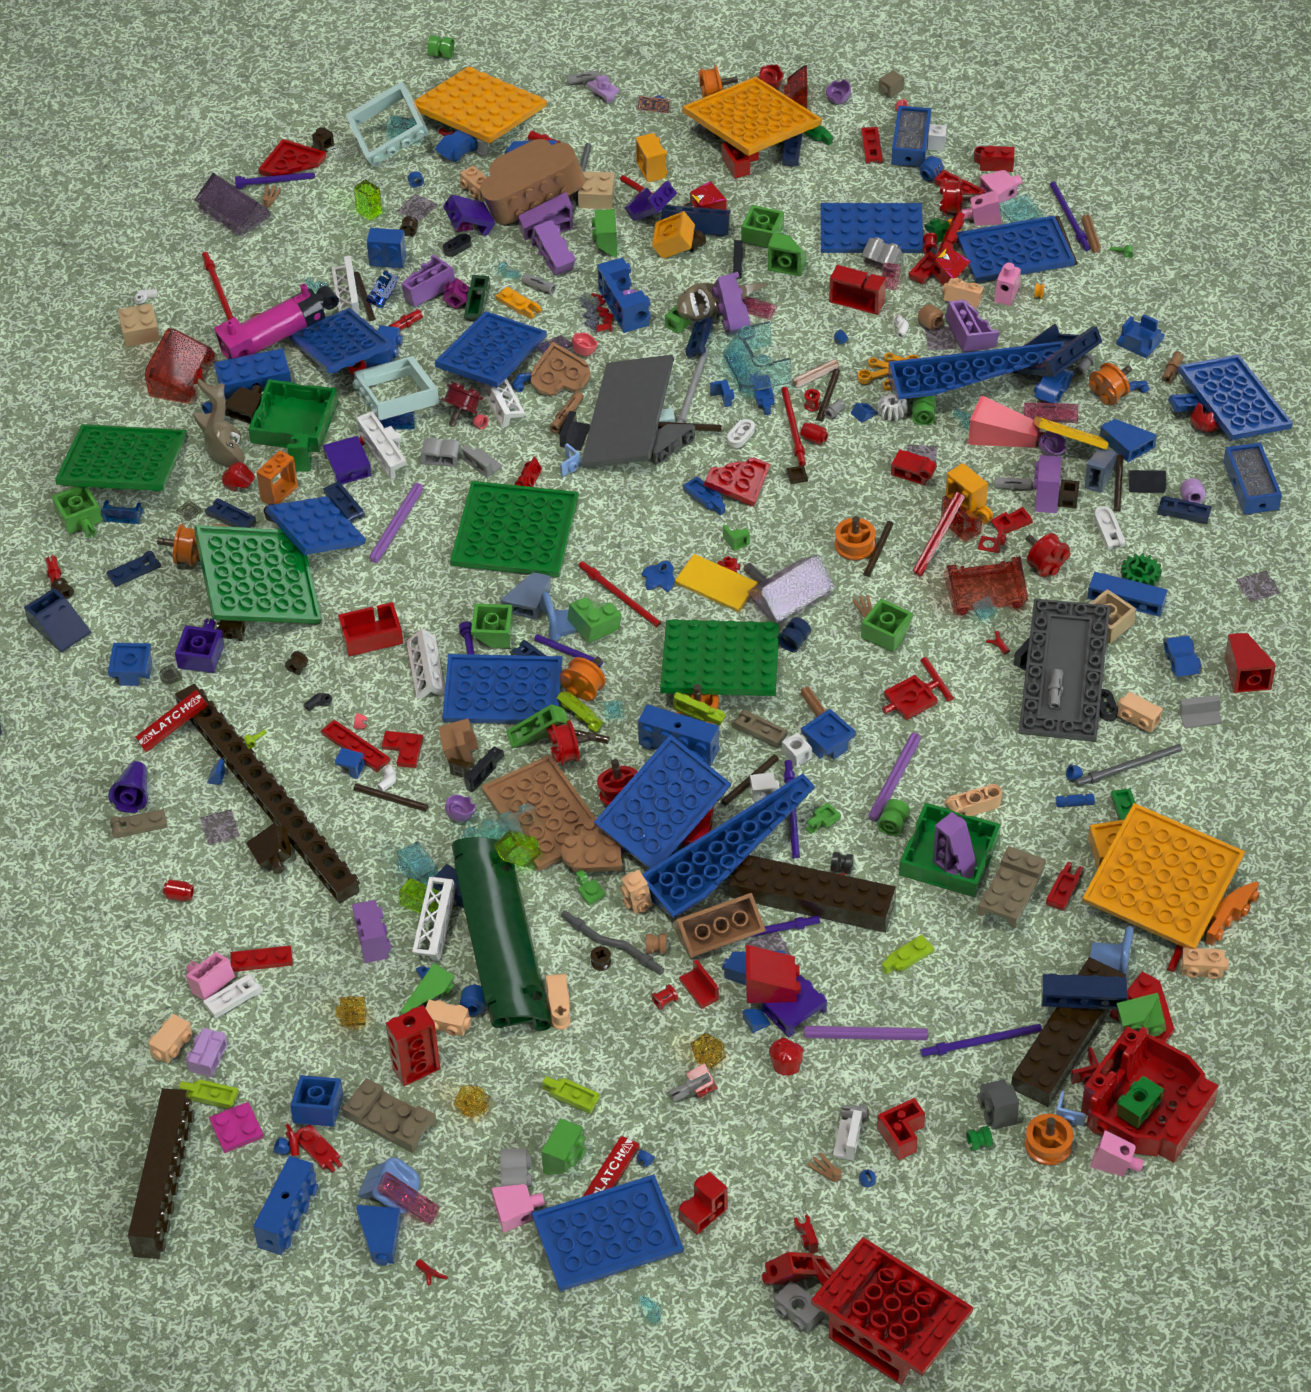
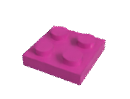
[209,1102,264,1153]

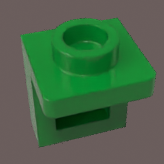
[924,218,949,242]

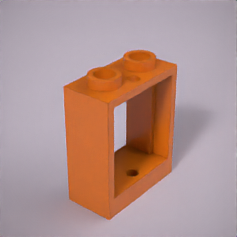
[256,450,298,505]

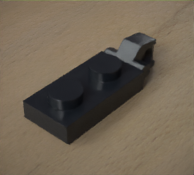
[464,746,504,792]

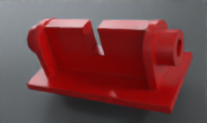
[514,456,542,487]

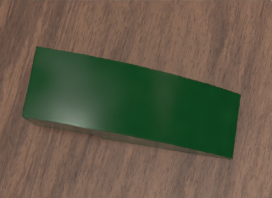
[464,275,491,320]

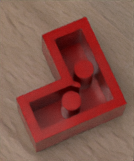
[722,142,759,179]
[877,1097,925,1160]
[678,1171,728,1235]

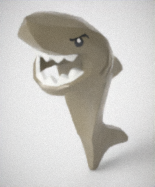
[677,282,768,320]
[193,379,245,467]

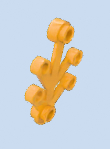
[857,352,919,391]

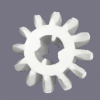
[877,393,908,422]

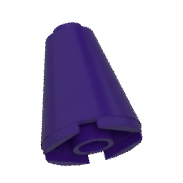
[108,761,148,813]

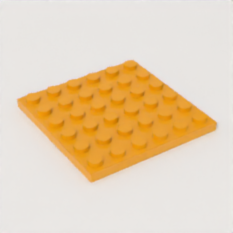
[414,66,547,144]
[682,76,822,156]
[1082,803,1245,949]

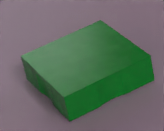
[248,379,338,453]
[899,802,1001,898]

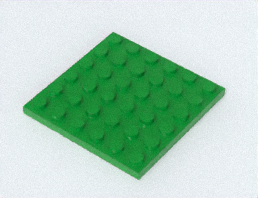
[55,424,187,492]
[450,481,579,577]
[194,525,322,624]
[660,619,779,696]

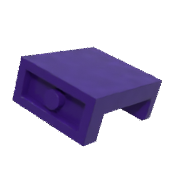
[624,181,677,221]
[443,194,495,236]
[323,436,372,484]
[762,974,827,1037]

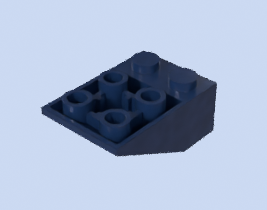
[24,588,91,652]

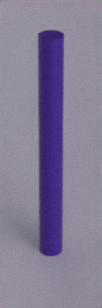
[534,634,603,668]

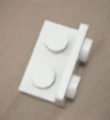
[833,1110,862,1161]

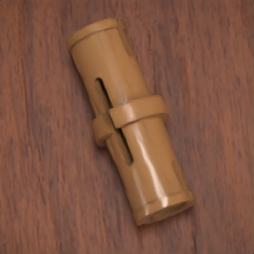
[1161,351,1184,383]

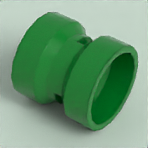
[966,1126,993,1151]

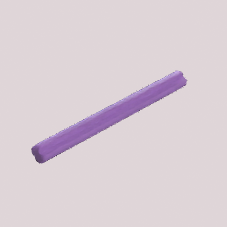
[369,483,423,563]
[868,732,921,822]
[804,1026,928,1040]

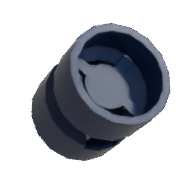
[777,617,812,653]

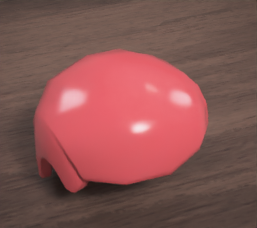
[571,332,598,356]

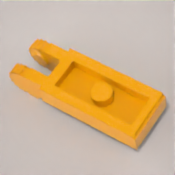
[496,286,542,319]

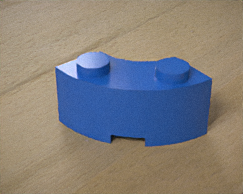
[435,129,478,162]
[1034,369,1074,405]
[1163,635,1201,677]

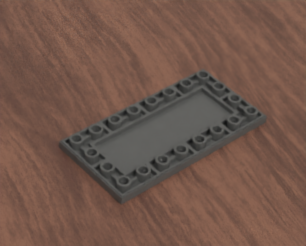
[581,354,674,468]
[1019,598,1110,742]

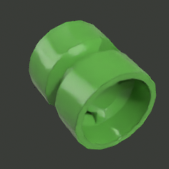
[427,35,455,59]
[912,396,935,425]
[877,799,910,837]

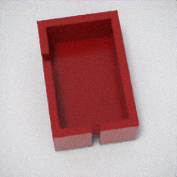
[829,265,886,315]
[338,602,404,657]

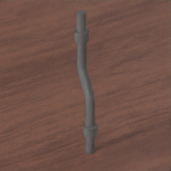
[561,910,664,975]

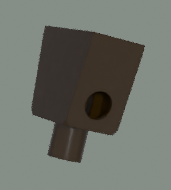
[225,385,263,424]
[246,822,292,874]

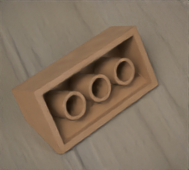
[673,893,766,958]

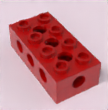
[385,1005,441,1087]

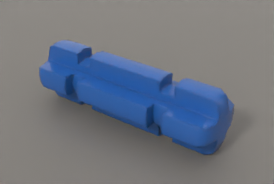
[1056,793,1095,808]

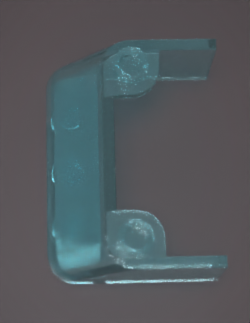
[722,321,792,393]

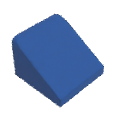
[851,403,878,423]
[207,759,226,785]
[743,1009,771,1033]

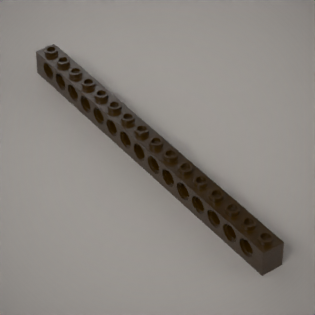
[175,683,360,904]

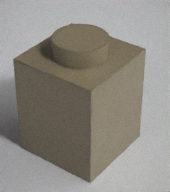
[879,70,905,98]

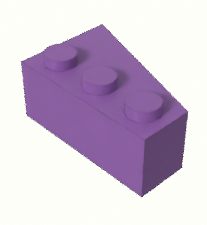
[518,192,573,240]
[531,220,575,275]
[401,254,455,307]
[712,272,751,334]
[945,300,1000,352]
[1033,455,1062,513]
[933,812,977,879]
[352,900,391,963]

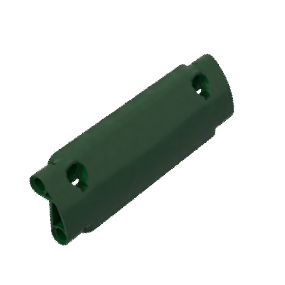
[452,837,552,1031]

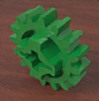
[1120,553,1162,586]

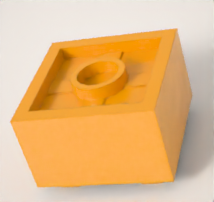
[635,133,668,183]
[652,211,695,258]
[945,463,988,517]
[1088,819,1125,870]

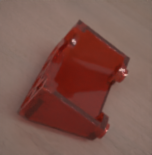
[145,328,215,404]
[943,556,1028,615]

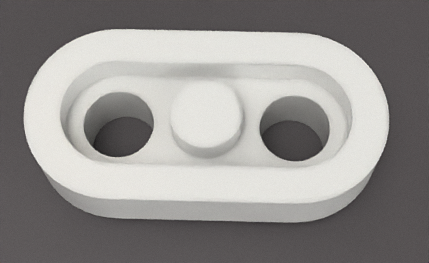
[727,419,755,448]

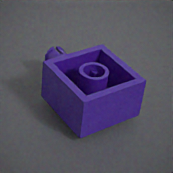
[175,618,224,673]

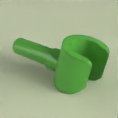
[1110,245,1133,258]

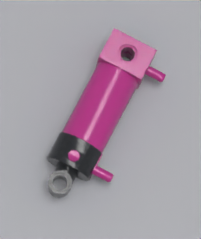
[214,284,339,359]

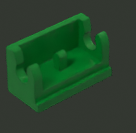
[287,434,312,472]

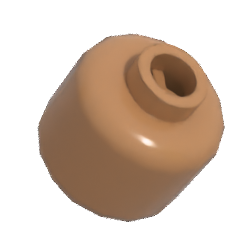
[918,304,943,330]

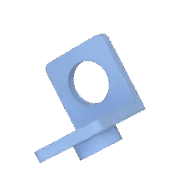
[560,443,581,477]
[1056,1091,1085,1127]

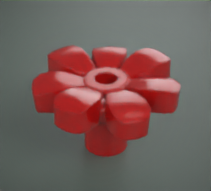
[717,556,740,573]

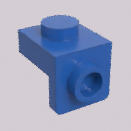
[710,380,734,407]

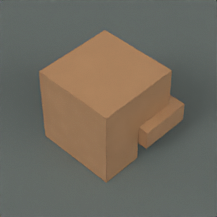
[439,718,478,768]

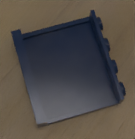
[1012,324,1102,377]

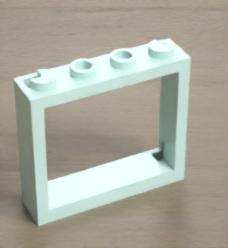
[346,82,429,166]
[352,356,439,420]

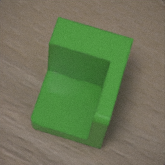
[665,305,691,334]
[723,525,750,551]

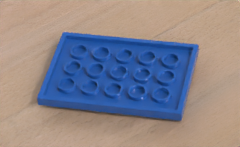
[820,203,923,253]
[956,215,1075,283]
[289,308,392,374]
[435,311,547,388]
[1177,354,1293,440]
[442,654,562,724]
[594,734,731,869]
[532,1174,684,1292]

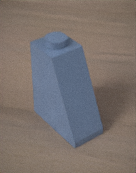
[1084,447,1117,493]
[501,572,552,620]

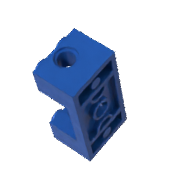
[597,257,651,333]

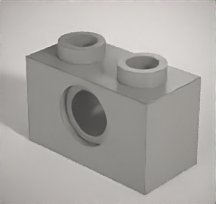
[774,1280,825,1334]

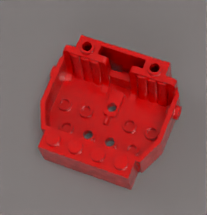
[1081,1026,1219,1163]

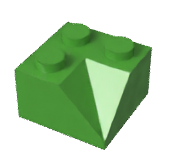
[741,205,784,248]
[591,209,618,257]
[768,232,806,277]
[567,597,622,643]
[861,599,913,652]
[471,604,513,648]
[1117,993,1166,1036]
[541,1118,587,1175]

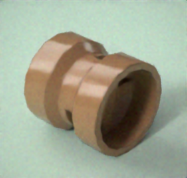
[646,933,667,954]

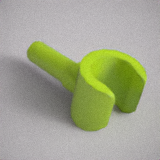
[244,730,267,749]

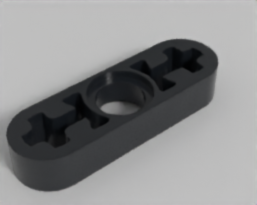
[733,240,743,279]

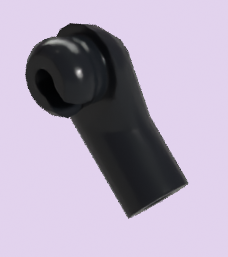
[303,693,332,711]

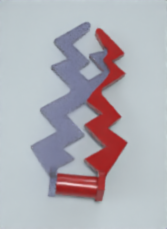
[579,292,614,335]

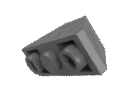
[653,424,695,465]

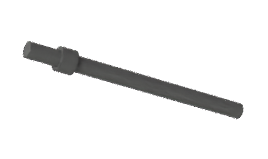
[569,143,592,213]
[1075,744,1183,787]

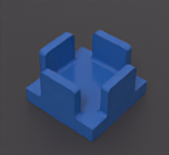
[1116,314,1165,359]
[108,643,152,686]
[801,709,856,759]

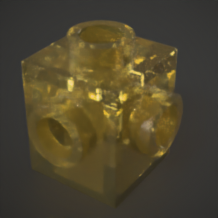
[336,996,367,1027]
[690,1032,726,1069]
[453,1084,491,1118]

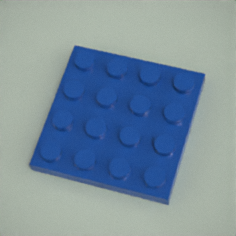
[265,496,366,555]

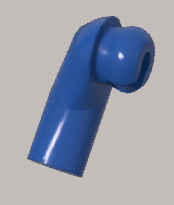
[512,372,532,392]
[1129,380,1150,393]

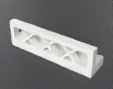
[332,256,360,314]
[478,378,525,428]
[356,411,406,480]
[406,629,445,699]
[412,877,457,962]

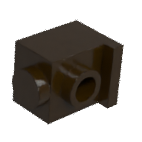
[311,127,335,152]
[1058,479,1080,509]
[216,620,246,641]

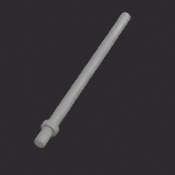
[675,347,709,423]

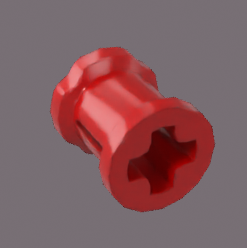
[923,233,938,254]
[804,389,820,412]
[651,984,678,1010]

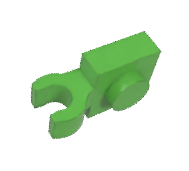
[806,803,841,834]
[576,870,605,906]

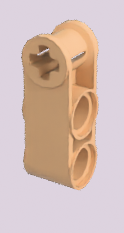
[944,784,1002,816]
[545,973,570,1030]

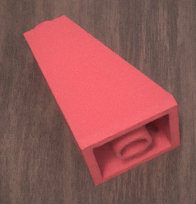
[968,396,1044,448]

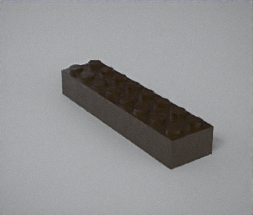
[729,855,896,932]
[1011,957,1126,1107]
[128,1088,195,1259]

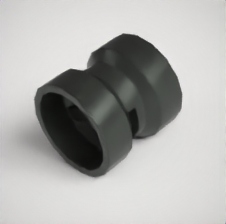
[830,851,854,874]

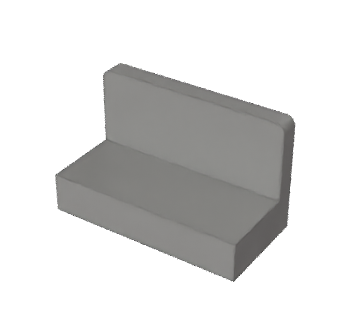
[461,445,502,478]
[1179,695,1222,729]

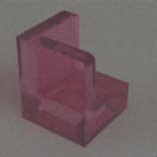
[882,263,901,290]

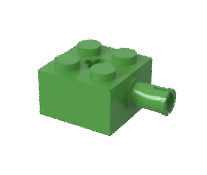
[52,486,102,538]

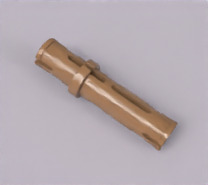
[549,391,584,433]

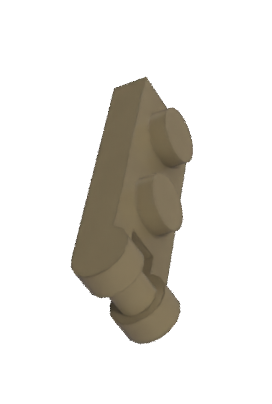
[731,710,788,748]
[110,809,168,839]

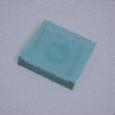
[999,194,1044,223]

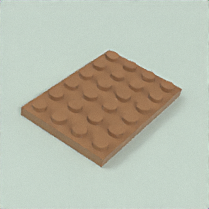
[481,755,596,872]

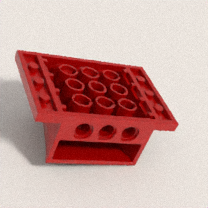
[811,1237,974,1386]

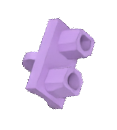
[587,75,619,103]

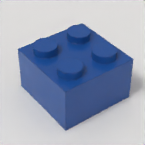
[367,228,406,268]
[290,1075,343,1127]

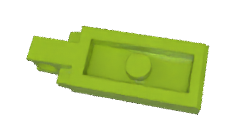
[557,692,605,732]
[673,692,726,726]
[881,934,934,975]
[542,1076,600,1114]
[179,1079,239,1109]

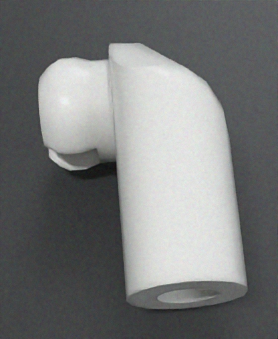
[134,289,158,304]
[893,315,909,339]
[377,765,396,791]

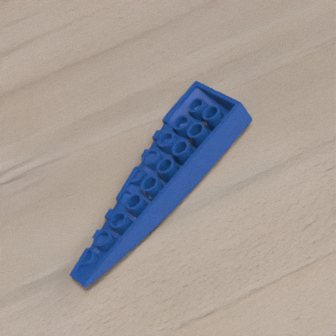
[888,341,1065,399]
[642,774,815,918]

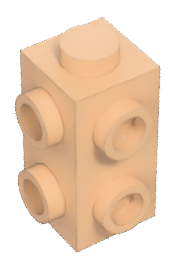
[460,166,487,201]
[942,278,984,309]
[1117,691,1163,733]
[620,870,652,914]
[1181,947,1229,979]
[426,1000,472,1036]
[148,1014,193,1064]

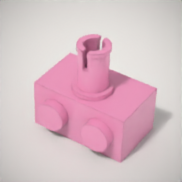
[186,952,235,1000]

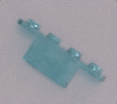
[461,803,537,843]

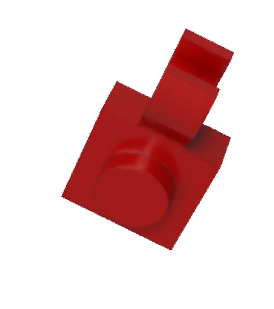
[794,1214,818,1254]

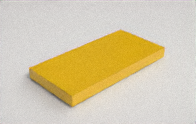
[1033,416,1109,450]
[675,554,758,613]

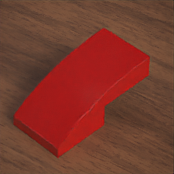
[990,507,1033,534]

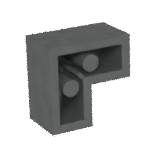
[977,1079,1019,1130]

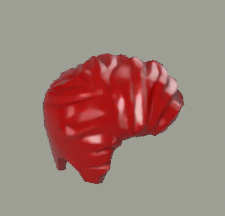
[758,64,784,89]
[1190,402,1219,432]
[221,462,255,492]
[769,1038,804,1076]

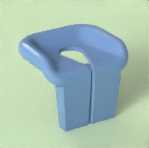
[540,591,578,641]
[1090,926,1134,976]
[357,1157,420,1214]

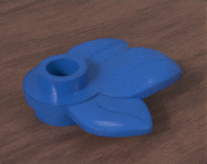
[641,561,675,592]

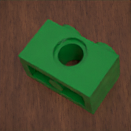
[1116,1076,1164,1129]

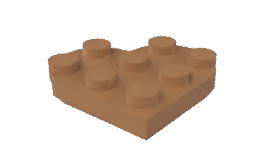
[531,342,590,396]
[561,818,622,872]

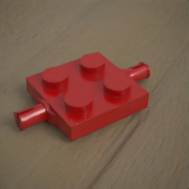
[882,675,940,720]

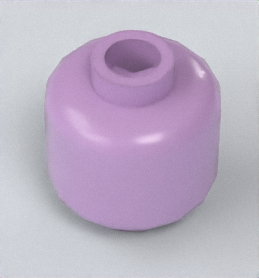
[1180,478,1206,503]

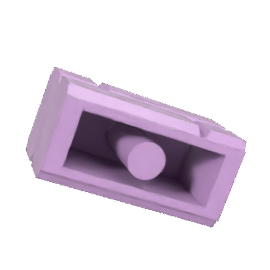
[186,1028,228,1077]

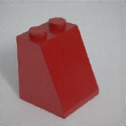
[1224,633,1276,693]
[745,945,801,1003]

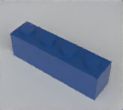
[1087,572,1168,617]

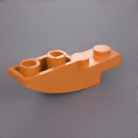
[1205,881,1260,946]

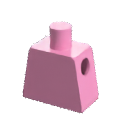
[979,170,1022,205]
[962,190,1002,226]
[994,263,1021,306]
[1090,1131,1144,1177]
[492,1184,545,1232]

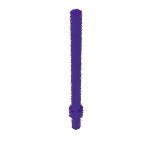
[1050,181,1091,251]
[783,760,800,859]
[748,915,820,938]
[920,1024,1042,1057]

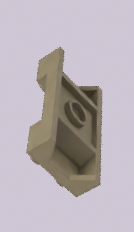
[977,846,1046,928]
[342,1078,437,1153]

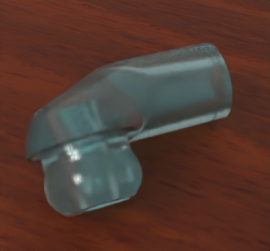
[497,262,520,278]
[305,277,329,293]
[953,408,972,428]
[638,1294,662,1324]

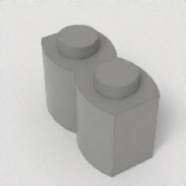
[861,237,902,271]
[421,438,460,467]
[500,1148,532,1188]

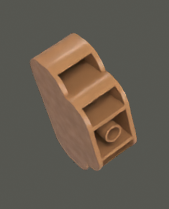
[480,139,585,225]

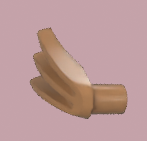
[263,185,281,207]
[853,595,873,618]
[808,1152,842,1182]

